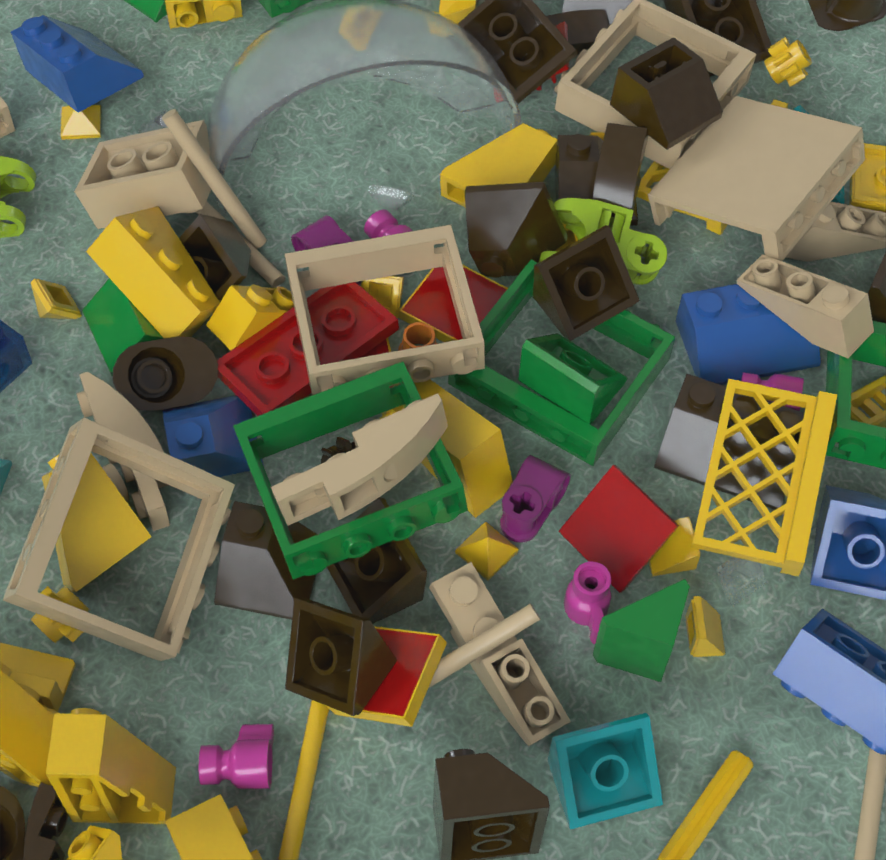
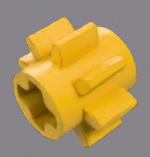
[764,37,812,87]
[31,586,90,644]

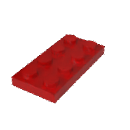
[217,282,399,416]

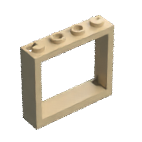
[554,0,756,169]
[285,225,485,395]
[3,418,235,661]

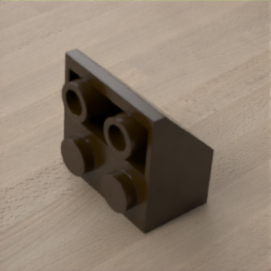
[610,37,723,150]

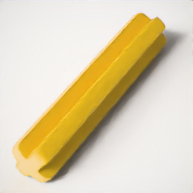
[657,750,753,860]

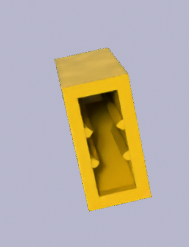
[440,123,558,208]
[42,453,152,592]

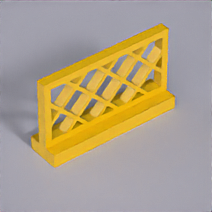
[691,378,837,577]

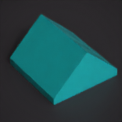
[547,713,663,830]

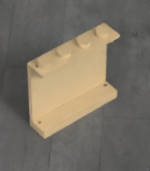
[648,96,865,261]

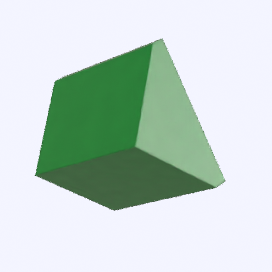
[82,278,164,376]
[518,333,628,425]
[593,579,690,682]

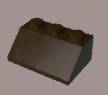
[654,374,804,510]
[433,749,550,860]

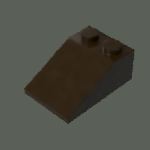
[453,0,578,105]
[663,0,772,77]

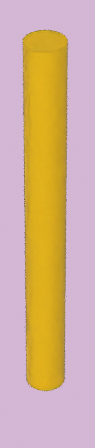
[278,700,329,860]

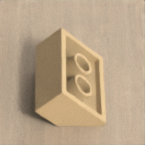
[74,120,211,229]

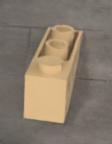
[785,202,886,262]
[736,254,874,358]

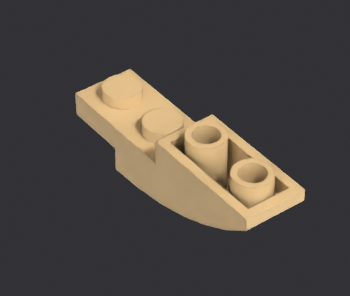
[76,372,170,531]
[271,393,448,526]
[429,562,571,746]

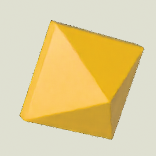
[61,105,101,140]
[361,275,404,318]
[31,279,82,319]
[455,522,519,581]

